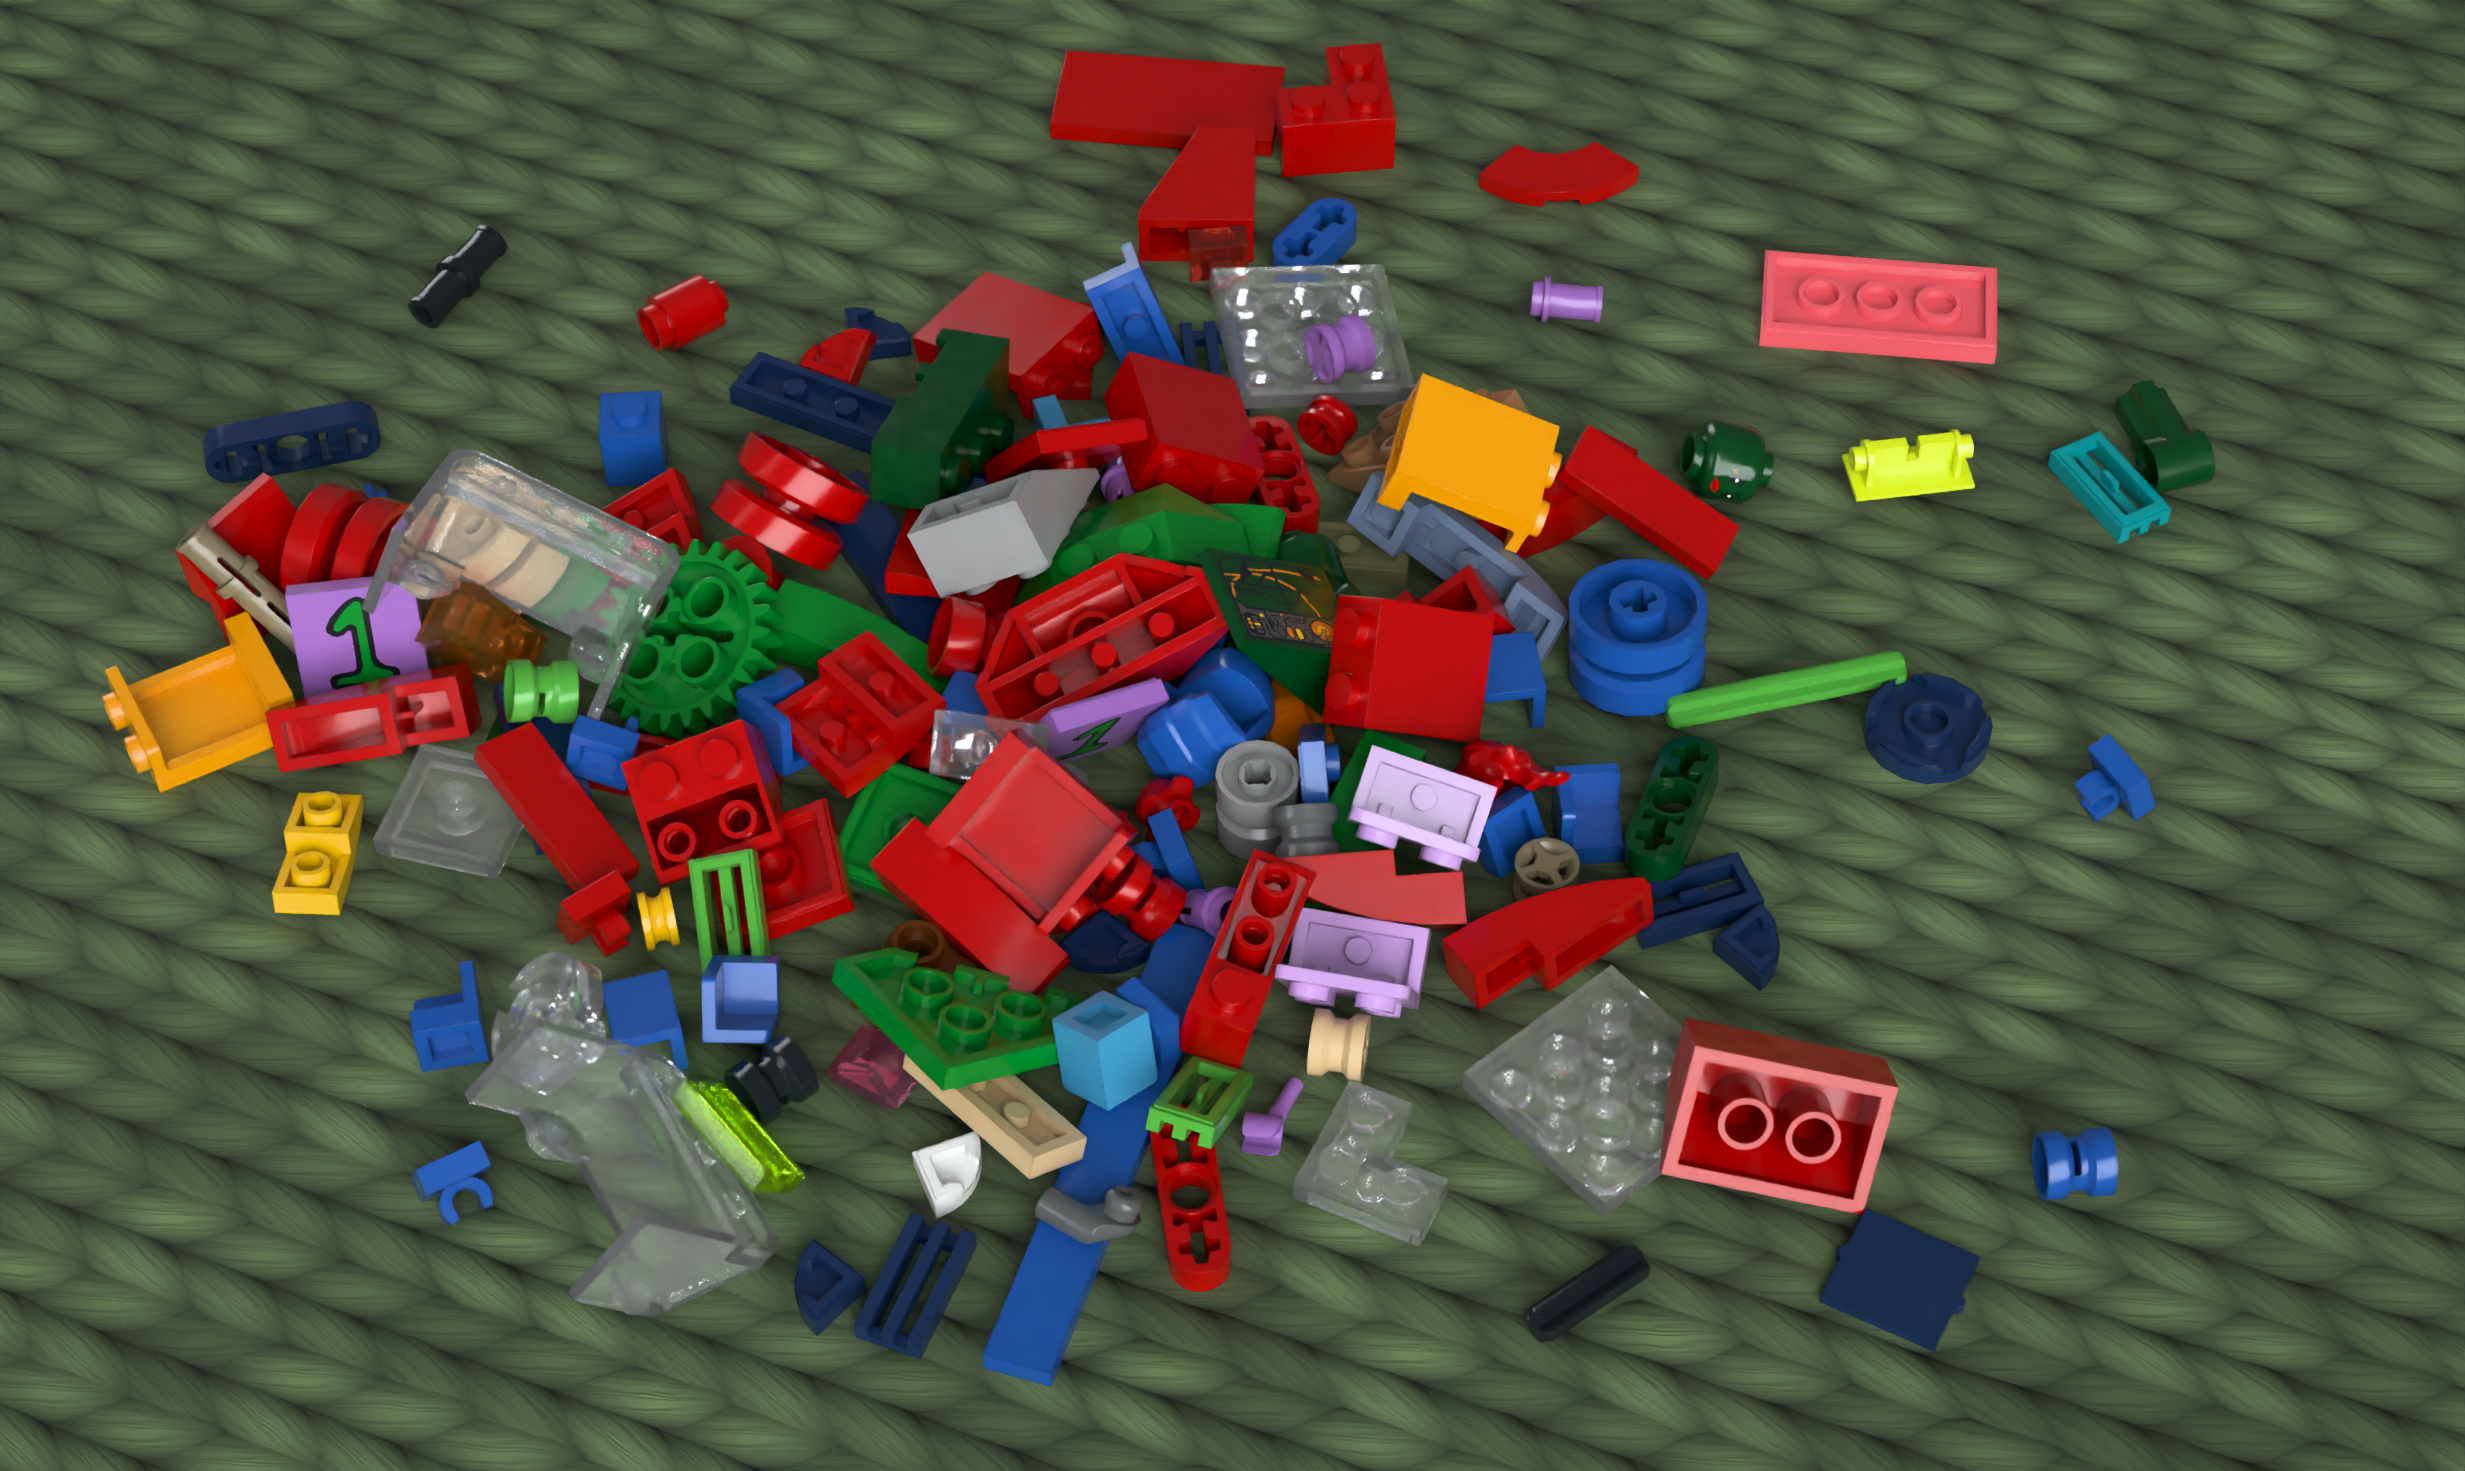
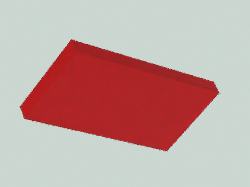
[1050,50,1285,156]

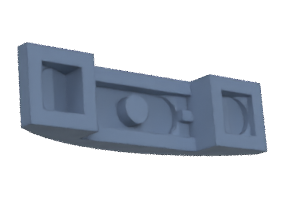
[1346,470,1569,664]

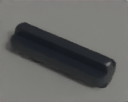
[1523,1244,1650,1342]

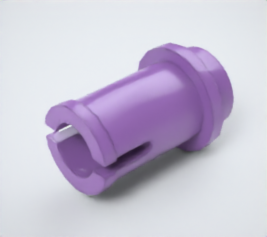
[1530,276,1603,323]
[1178,886,1237,938]

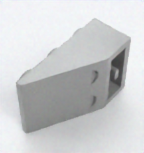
[907,468,1100,598]

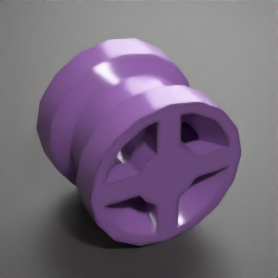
[1304,313,1376,383]

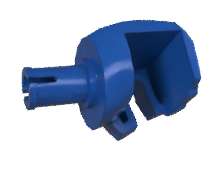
[1137,648,1276,789]

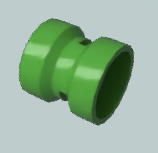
[503,659,579,724]

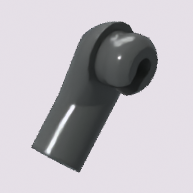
[1035,1186,1143,1244]

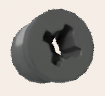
[1272,803,1341,858]

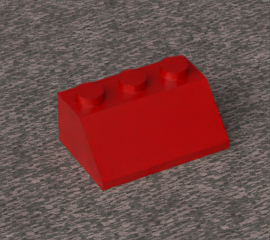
[1659,1017,1899,1215]

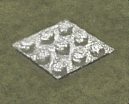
[1209,264,1415,409]
[1462,965,1682,1218]

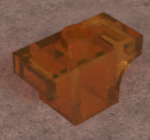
[415,581,548,684]

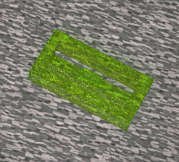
[671,1080,805,1193]

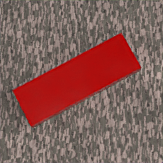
[1555,425,1740,580]
[474,721,640,893]

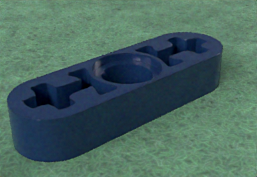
[203,401,381,483]

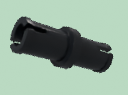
[408,225,507,328]

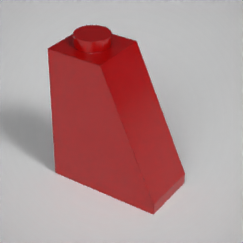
[1138,126,1256,262]

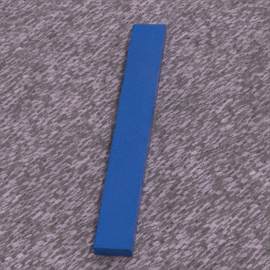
[983,923,1217,1387]

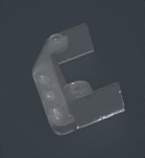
[361,449,680,721]
[464,1017,779,1317]

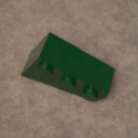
[870,328,1014,510]

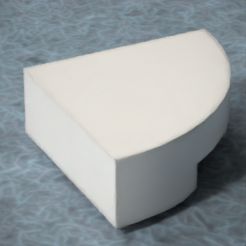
[912,1131,982,1219]

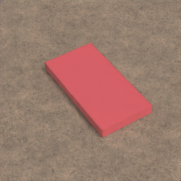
[1759,250,1997,364]

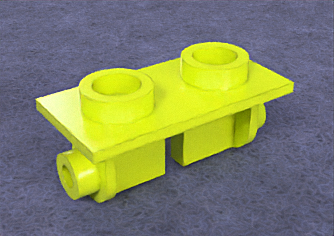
[1842,429,1975,502]

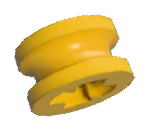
[636,887,680,951]

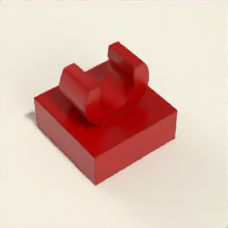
[557,869,632,958]

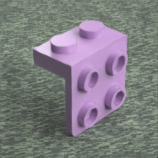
[1347,745,1498,871]
[1274,907,1431,1018]

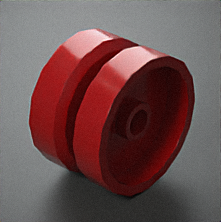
[709,431,870,572]
[280,483,421,594]

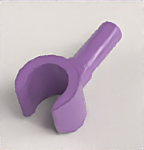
[1241,1077,1304,1156]

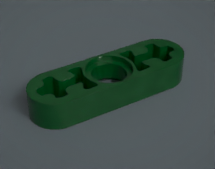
[1625,736,1719,882]

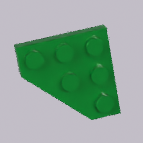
[832,947,1083,1091]

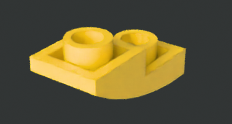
[272,791,364,915]

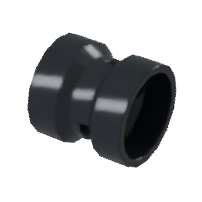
[724,1035,819,1129]

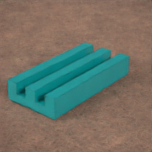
[2048,431,2172,544]

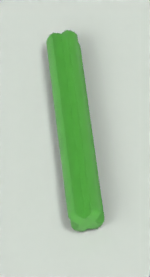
[1664,650,1907,729]

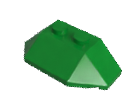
[1015,483,1252,606]

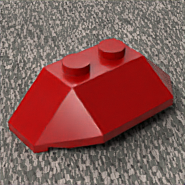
[975,553,1229,739]

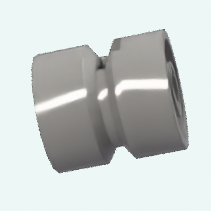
[1215,740,1300,860]

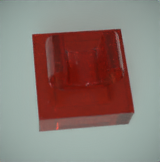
[1188,225,1248,299]

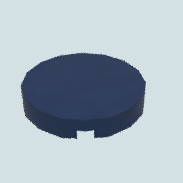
[1863,673,1993,784]

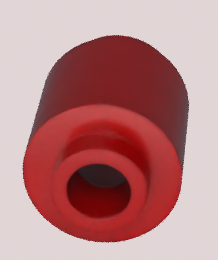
[637,274,729,352]

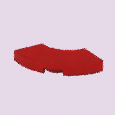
[1479,141,1639,207]

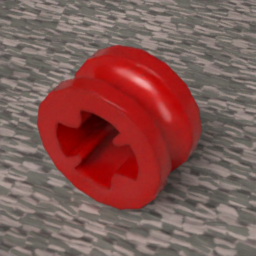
[1297,395,1358,456]

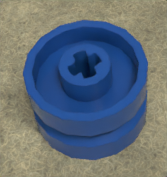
[1568,559,1708,716]

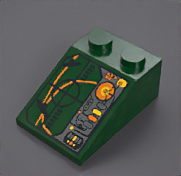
[1197,548,1363,726]

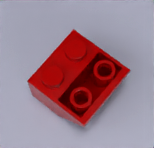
[621,718,785,887]

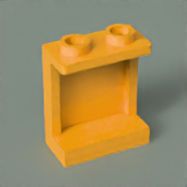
[1377,373,1562,553]
[101,611,295,793]

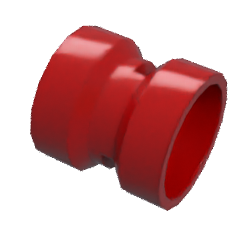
[1094,853,1187,942]

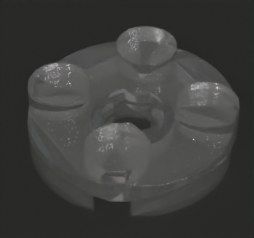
[491,951,606,1090]

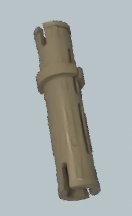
[175,520,296,655]

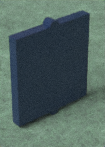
[1820,1208,1980,1352]

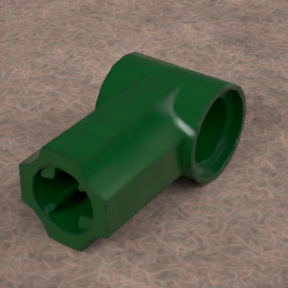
[2114,380,2215,493]

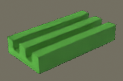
[688,849,771,975]
[1145,1055,1255,1149]

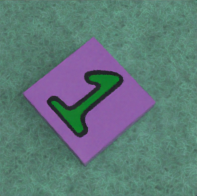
[285,572,431,698]
[1027,678,1170,764]

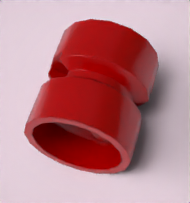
[926,595,1008,679]

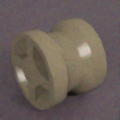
[1512,837,1580,903]

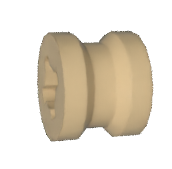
[1307,1008,1371,1082]

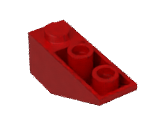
[1179,848,1317,1069]

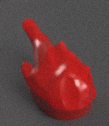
[1453,740,1572,799]

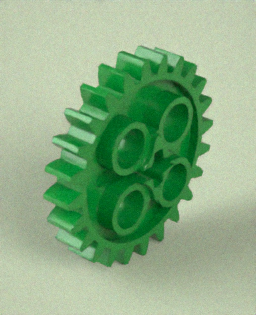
[590,539,784,741]

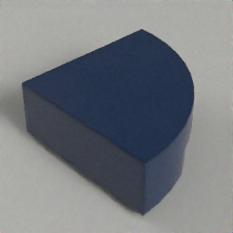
[845,307,912,361]
[1712,903,1780,991]
[1058,909,1150,974]
[795,1239,866,1336]

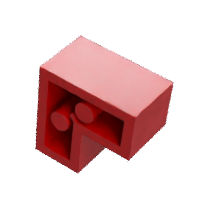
[1276,43,1396,177]

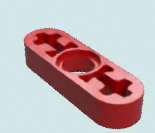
[1249,415,1320,535]
[1150,1105,1231,1292]

